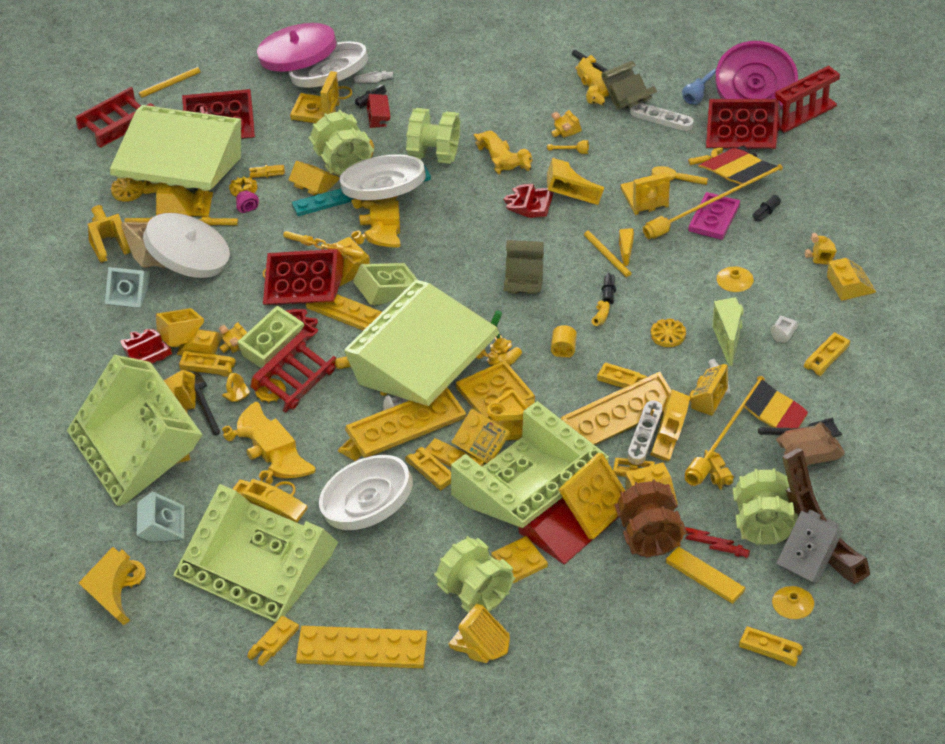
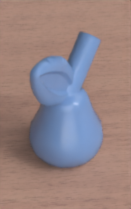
[682,69,716,105]

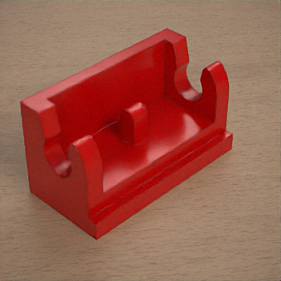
[367,94,391,128]

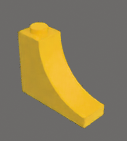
[547,158,604,205]
[79,547,134,625]

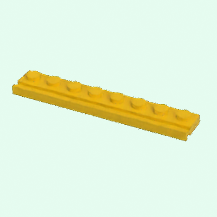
[306,294,382,331]

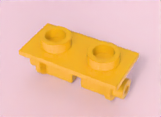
[191,188,213,217]
[704,450,734,490]

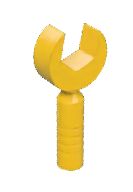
[688,148,723,165]

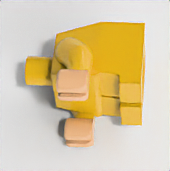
[551,110,582,138]
[804,233,837,265]
[219,322,247,353]

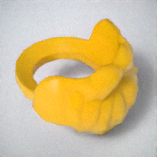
[222,373,250,402]

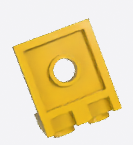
[290,71,340,123]
[620,172,670,215]

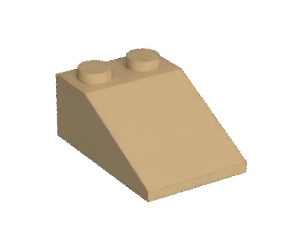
[121,222,165,268]

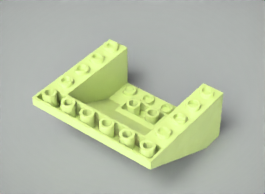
[110,105,241,191]
[344,280,499,406]
[67,355,202,506]
[451,401,609,528]
[173,484,338,622]

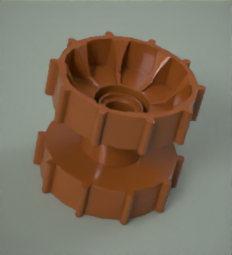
[615,479,687,558]

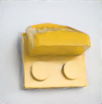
[164,370,196,414]
[448,604,510,663]

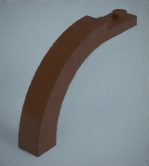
[782,448,871,584]

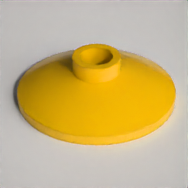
[717,266,754,292]
[772,586,814,619]

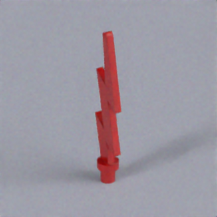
[685,527,750,558]

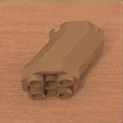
[776,421,845,466]

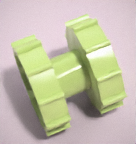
[406,108,461,164]
[308,110,374,176]
[733,468,798,545]
[434,536,516,613]

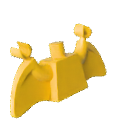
[351,196,401,248]
[222,402,316,484]

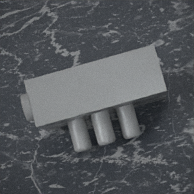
[777,510,843,583]

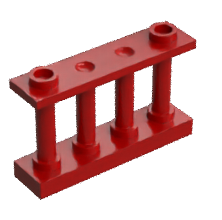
[775,65,840,133]
[75,87,155,148]
[250,331,336,413]

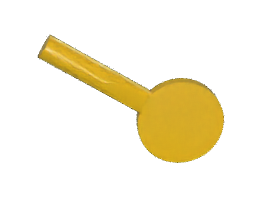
[651,166,708,185]

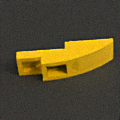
[650,389,690,461]
[233,479,308,523]

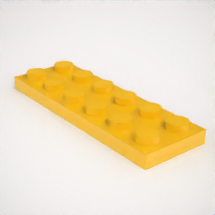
[560,372,671,445]
[345,387,466,458]
[296,626,427,669]

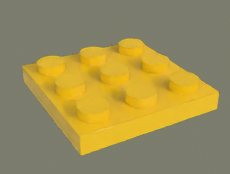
[455,360,535,420]
[558,453,626,539]

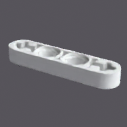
[630,102,693,131]
[627,401,662,465]

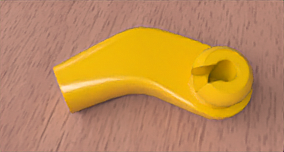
[591,300,610,326]
[487,347,522,366]

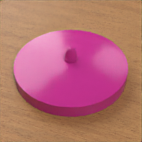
[257,23,337,72]
[715,41,798,110]

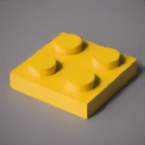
[491,536,548,583]

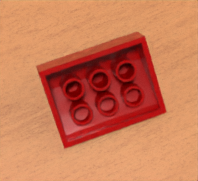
[182,89,255,139]
[706,99,781,149]
[263,249,344,305]
[519,497,618,565]

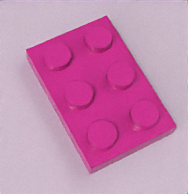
[688,192,740,240]

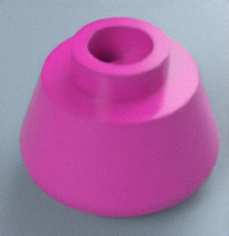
[236,190,259,213]

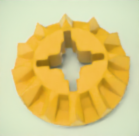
[229,176,258,197]
[255,378,286,404]
[122,560,146,588]

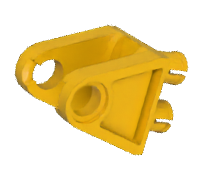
[88,205,131,263]
[486,389,535,440]

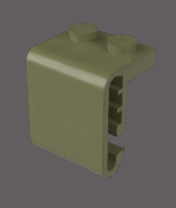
[601,61,657,110]
[504,240,544,294]

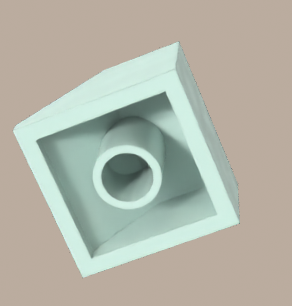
[105,267,150,308]
[137,491,184,542]

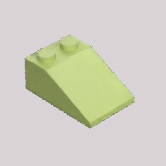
[353,263,418,305]
[712,297,744,366]
[238,306,304,368]

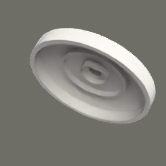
[289,42,369,88]
[340,155,426,200]
[143,213,230,278]
[319,455,413,530]

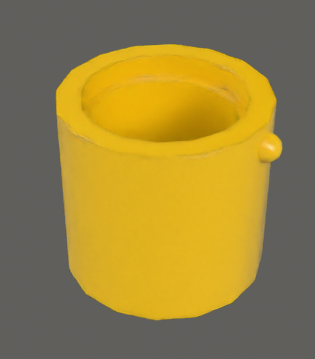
[551,325,577,358]

